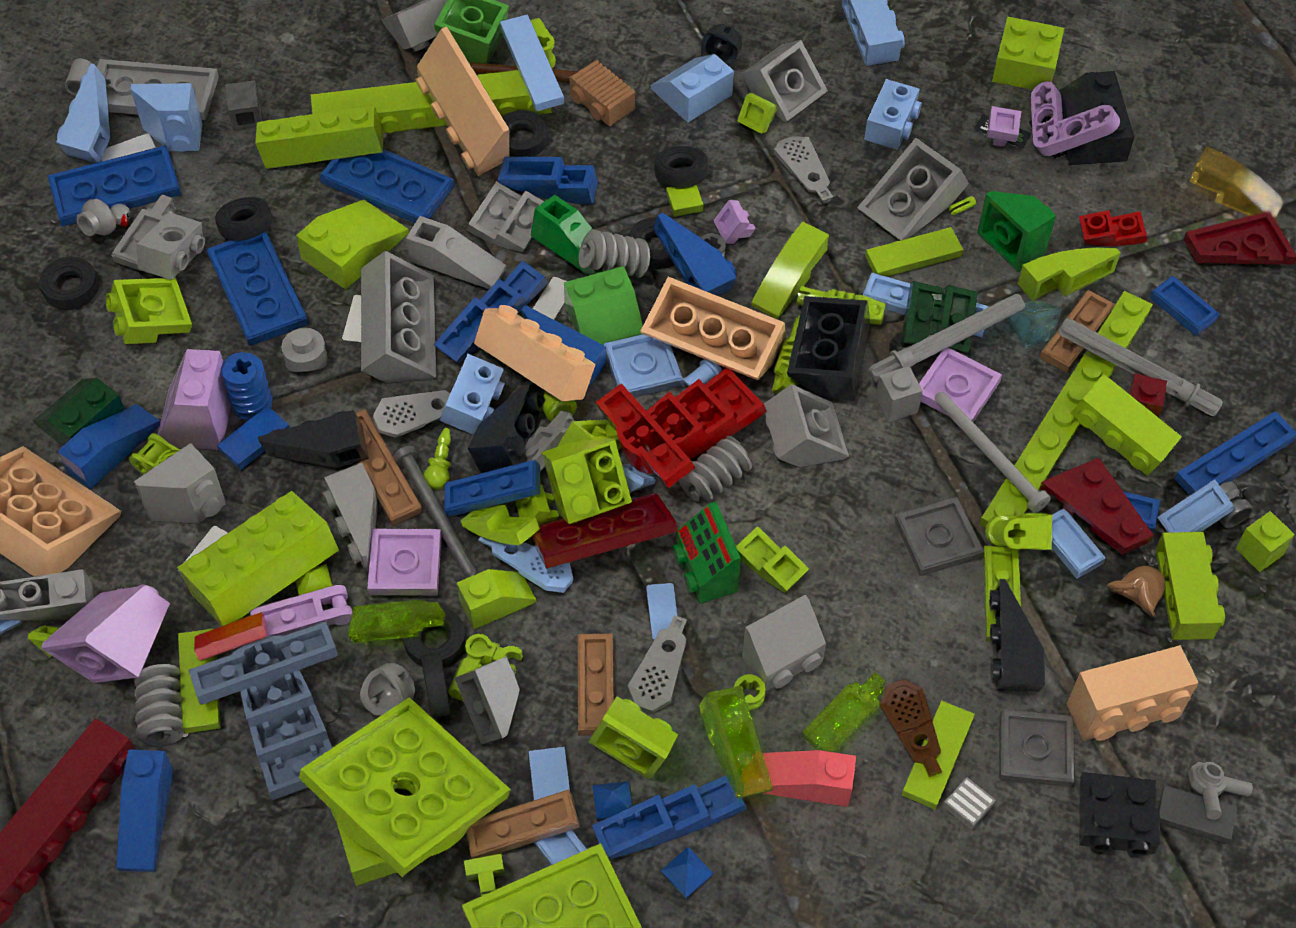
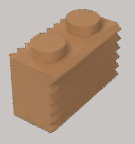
[569,59,635,126]

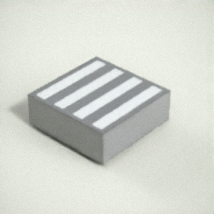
[943,777,996,830]

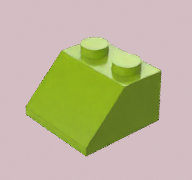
[589,696,678,780]

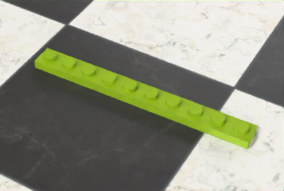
[979,291,1153,528]

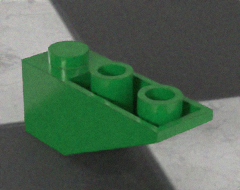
[531,195,604,275]

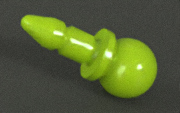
[423,428,451,490]

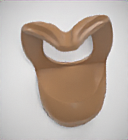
[1106,566,1165,618]

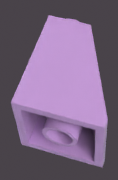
[158,349,231,450]
[41,585,170,683]

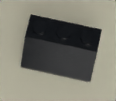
[1059,71,1135,165]
[787,296,871,401]

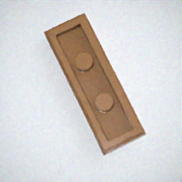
[1040,290,1116,373]
[578,634,614,735]
[466,789,580,859]

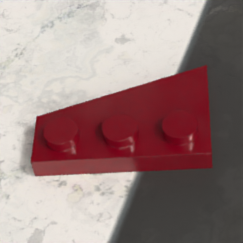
[1183,211,1296,265]
[1039,457,1154,555]

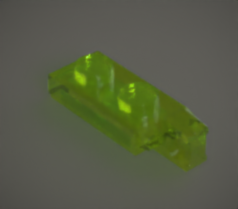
[348,600,445,643]
[802,672,886,753]

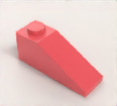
[740,750,856,807]

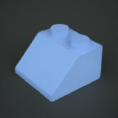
[651,54,734,123]
[130,83,203,152]

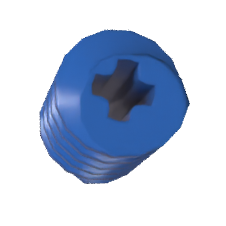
[221,352,273,421]

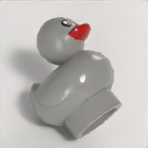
[76,198,131,236]

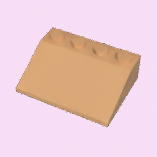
[415,26,509,176]
[0,446,121,577]

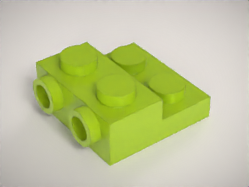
[106,278,192,344]

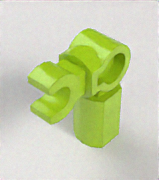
[448,634,523,701]

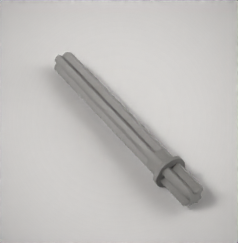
[868,294,1025,383]
[1058,318,1223,416]

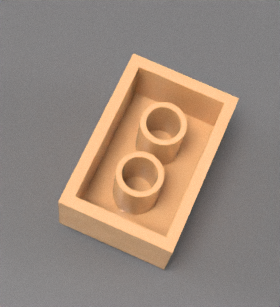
[1067,645,1199,741]

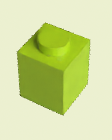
[1236,511,1295,572]

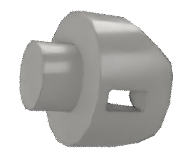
[281,328,328,372]
[360,663,415,716]

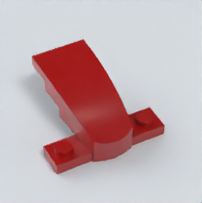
[595,368,767,488]

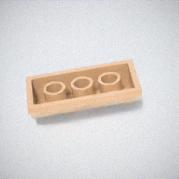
[641,277,786,380]

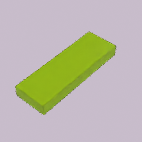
[865,227,963,277]
[983,546,1021,642]
[178,629,221,734]
[901,700,975,810]

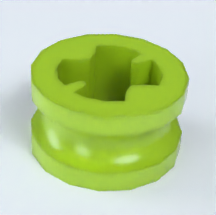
[733,674,766,711]

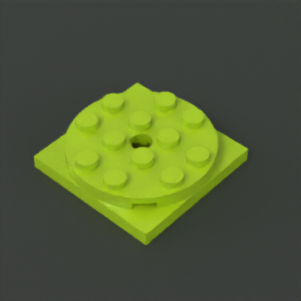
[299,697,511,877]
[462,843,642,928]

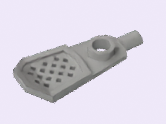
[774,136,833,203]
[372,390,450,438]
[627,615,687,714]

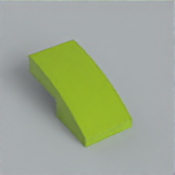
[460,505,540,545]
[736,526,809,593]

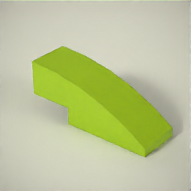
[751,221,829,320]
[1018,248,1121,301]

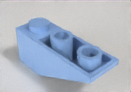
[56,63,110,163]

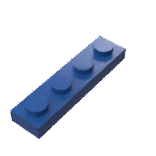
[1175,411,1296,495]

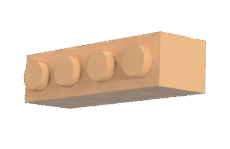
[474,305,596,401]

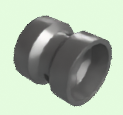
[1219,481,1253,528]

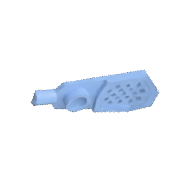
[478,537,573,593]

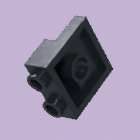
[1079,772,1160,857]

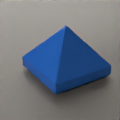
[592,781,632,821]
[661,847,713,899]

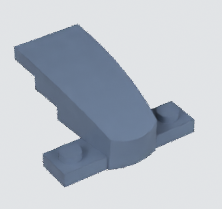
[189,621,338,800]

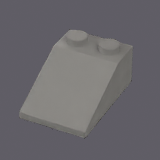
[857,138,969,241]

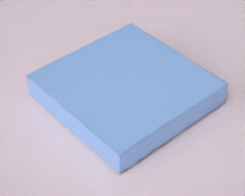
[604,334,683,397]

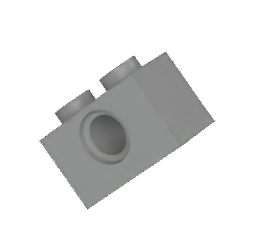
[137,212,205,280]

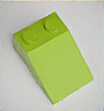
[296,200,409,289]

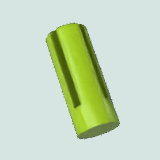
[949,196,976,216]

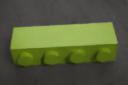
[255,105,384,169]

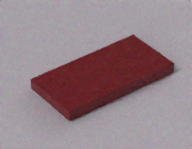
[531,493,678,569]

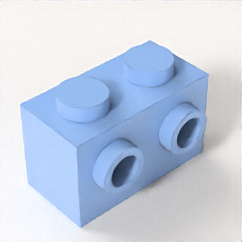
[864,79,922,150]
[440,354,505,435]

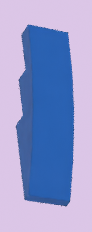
[434,260,548,364]
[592,773,747,860]

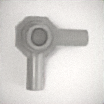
[1188,762,1253,820]

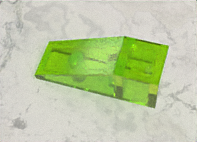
[699,685,773,799]

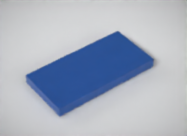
[48,145,181,227]
[319,149,454,224]
[206,231,309,346]

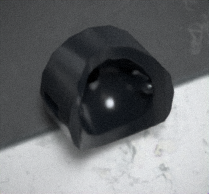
[701,24,742,66]

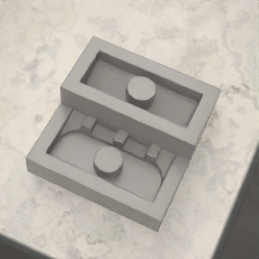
[466,181,544,252]

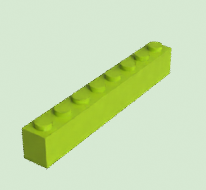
[311,70,552,133]

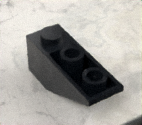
[467,379,544,473]
[258,410,369,468]
[989,579,1045,692]

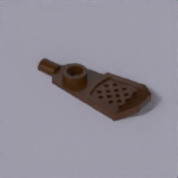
[880,679,942,777]

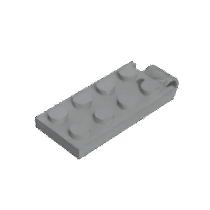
[65,58,219,120]

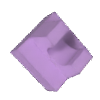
[987,106,1021,147]
[714,200,756,244]

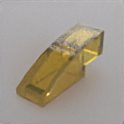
[1190,146,1284,219]

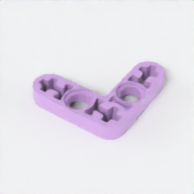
[1031,81,1120,156]

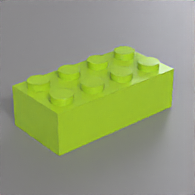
[177,491,339,626]

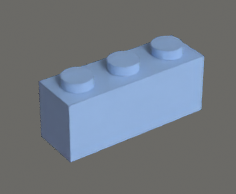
[842,0,904,66]

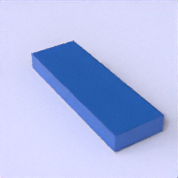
[444,460,540,517]

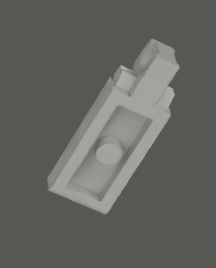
[112,195,176,271]
[518,411,575,471]

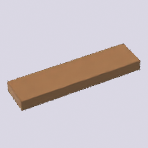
[356,409,423,527]

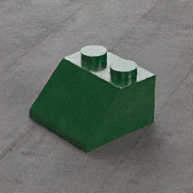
[33,378,124,446]

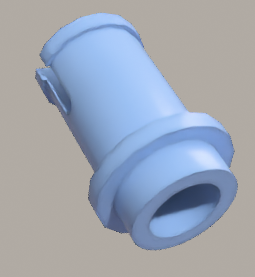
[680,359,722,390]

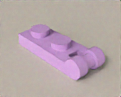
[250,585,354,637]

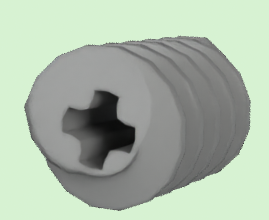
[578,229,650,278]
[679,436,752,502]
[134,664,183,746]

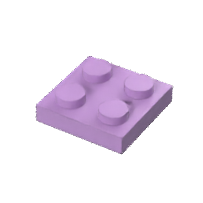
[919,348,1002,422]
[367,529,442,596]

